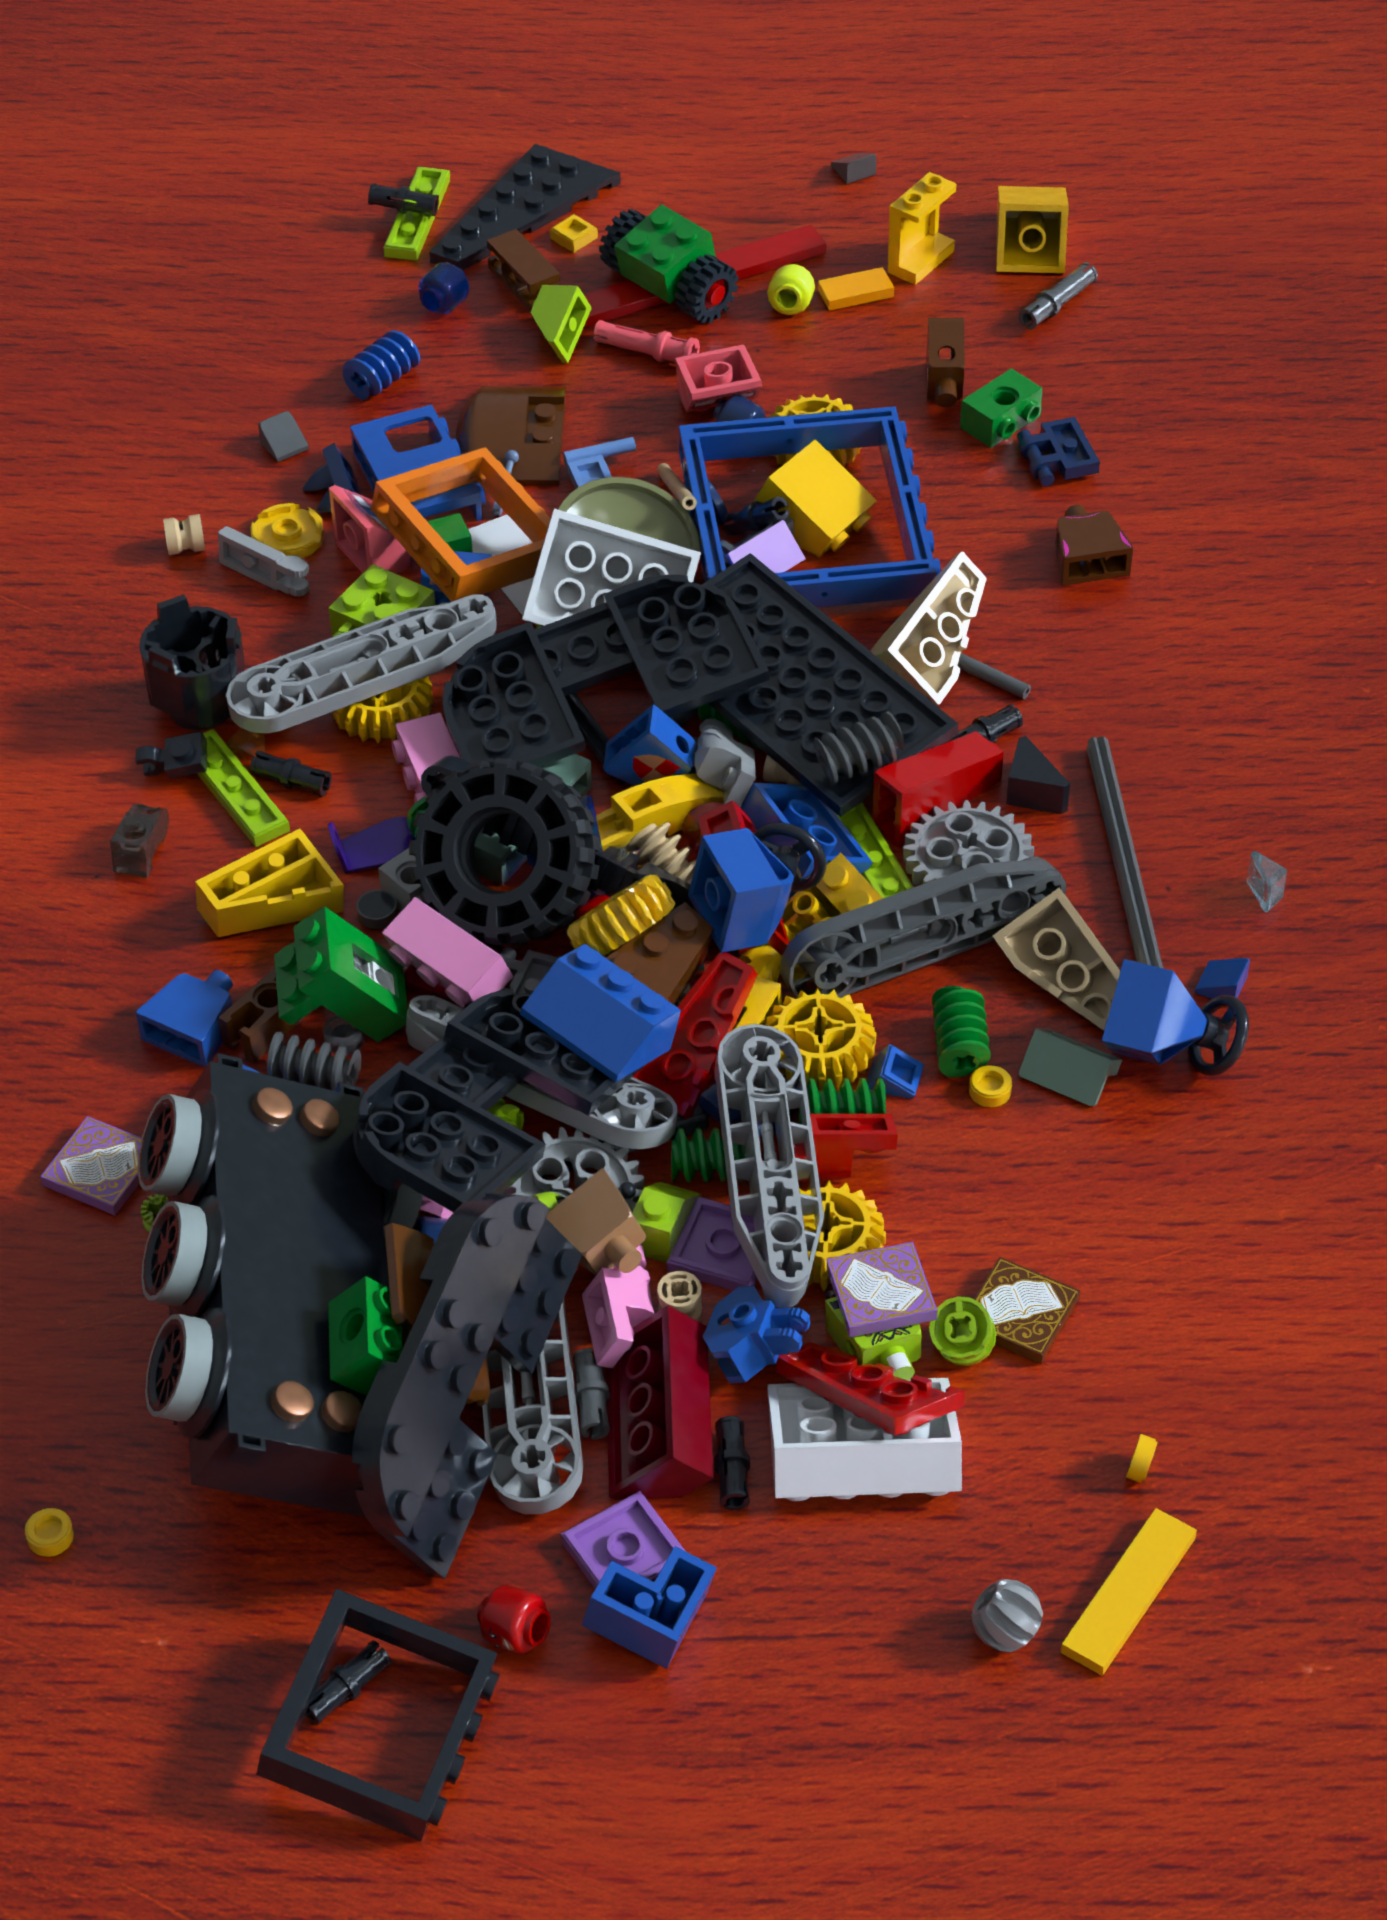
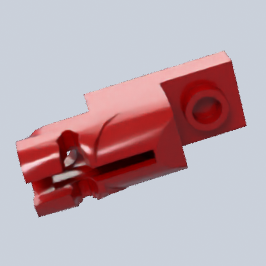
[761,1114,898,1182]

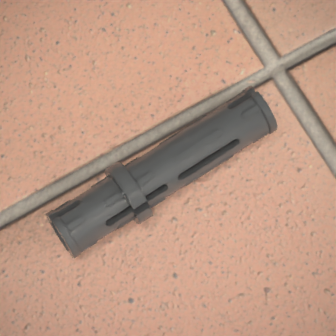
[1018,262,1098,330]

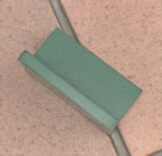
[1019,1028,1123,1106]

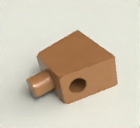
[546,1168,646,1275]

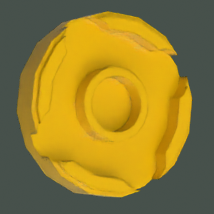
[250,503,324,559]

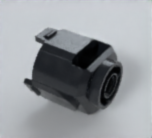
[139,594,245,730]

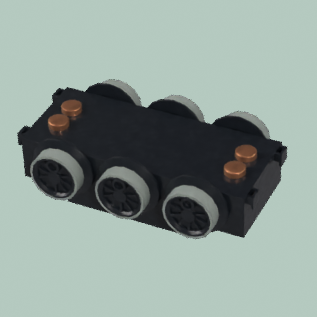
[138,1053,423,1517]

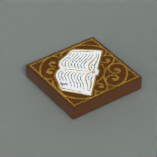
[974,1257,1080,1364]

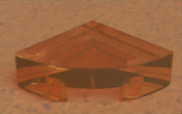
[226,728,266,762]

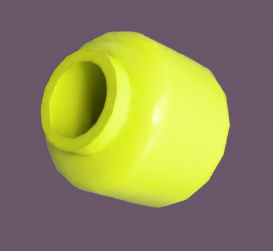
[767,264,815,315]

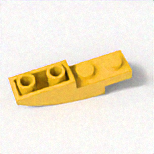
[592,774,724,853]

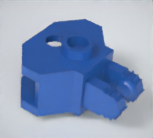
[703,1286,811,1383]

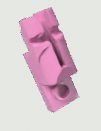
[582,1245,655,1368]

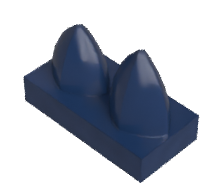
[302,443,362,512]

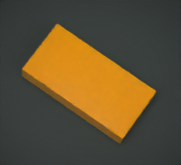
[818,267,894,311]

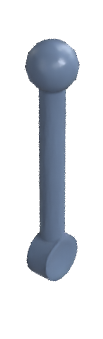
[493,450,519,516]

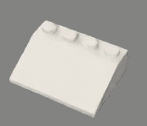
[522,509,701,626]
[768,1378,962,1501]

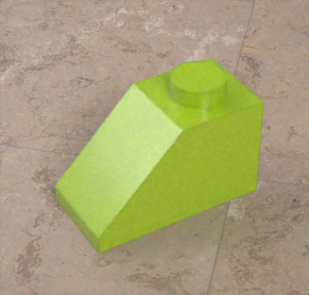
[530,285,592,363]
[632,1182,701,1263]

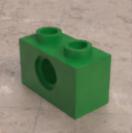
[960,368,1043,448]
[328,1276,403,1396]

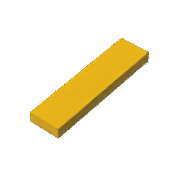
[1061,1508,1197,1676]

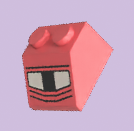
[675,345,762,412]
[329,485,411,574]

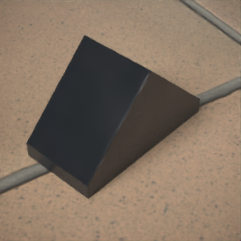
[1006,735,1070,814]

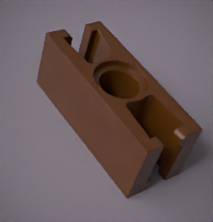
[487,229,560,312]
[218,968,311,1064]

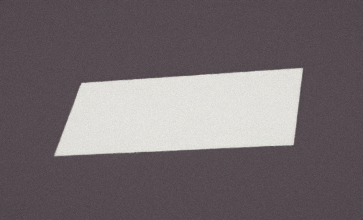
[468,515,534,615]

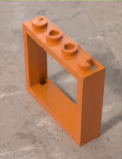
[370,447,551,602]

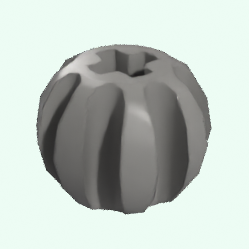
[971,1579,1043,1652]

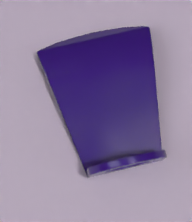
[328,817,415,874]

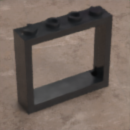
[256,1589,500,1841]

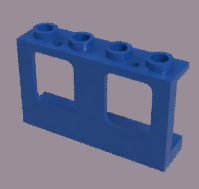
[350,404,486,521]

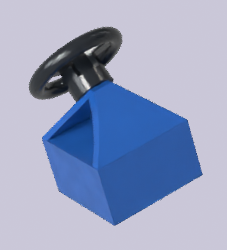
[688,822,827,953]
[1102,959,1249,1076]

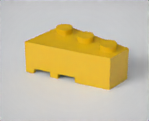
[195,828,344,937]

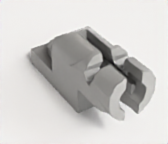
[693,719,756,807]

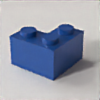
[582,1546,717,1669]

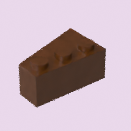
[606,902,714,1005]

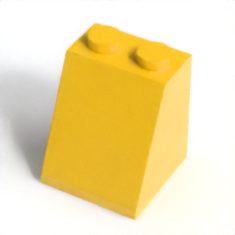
[996,186,1069,274]
[753,440,877,558]

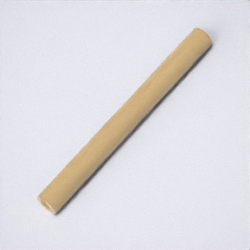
[656,463,697,510]

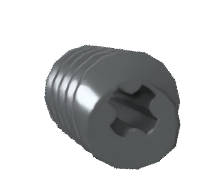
[814,711,904,784]
[267,1032,361,1091]

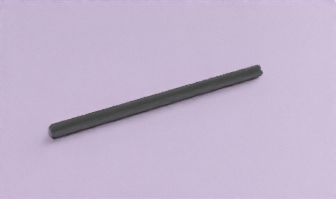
[1087,736,1163,968]

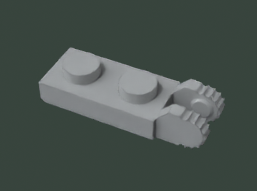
[218,526,309,597]

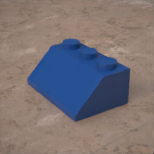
[740,783,873,898]
[520,944,681,1082]

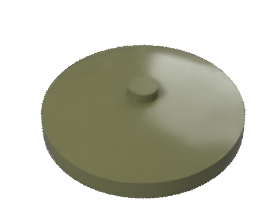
[558,477,700,552]

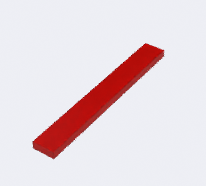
[583,225,827,328]

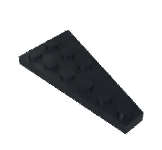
[429,144,621,273]

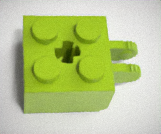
[328,564,435,637]

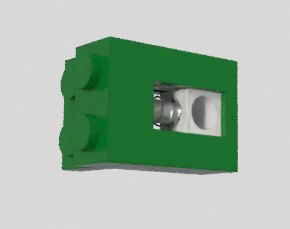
[274,906,408,1042]

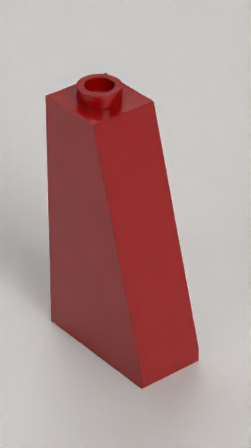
[872,731,1004,849]

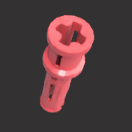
[593,320,700,363]

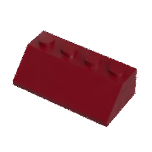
[606,1305,714,1500]

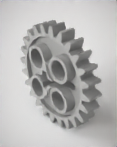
[903,800,1034,885]
[504,1127,644,1212]

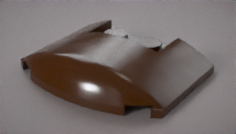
[455,386,567,486]
[384,1223,490,1406]

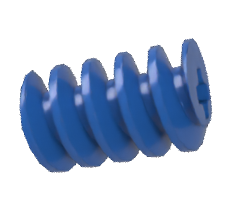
[342,330,421,400]

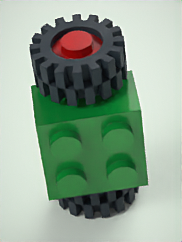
[599,204,738,323]

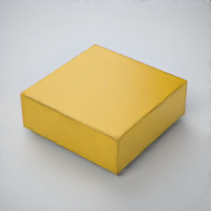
[550,214,598,253]

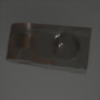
[110,803,169,878]

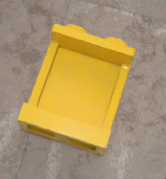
[887,172,957,285]

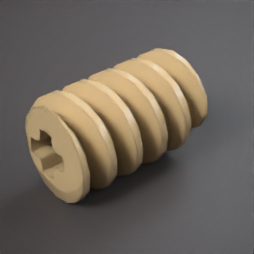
[625,822,697,884]

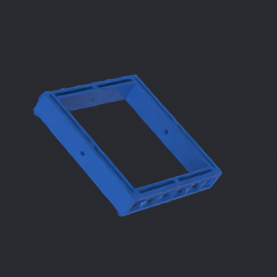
[678,406,941,607]

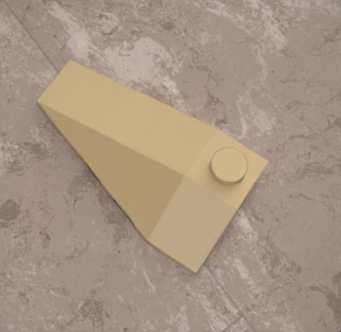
[871,551,987,706]
[992,887,1120,1031]

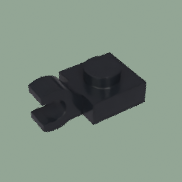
[135,731,207,779]

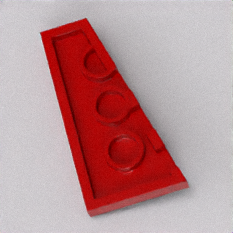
[633,951,758,1120]
[775,1342,965,1436]

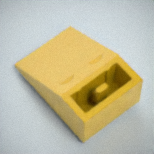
[765,852,884,984]

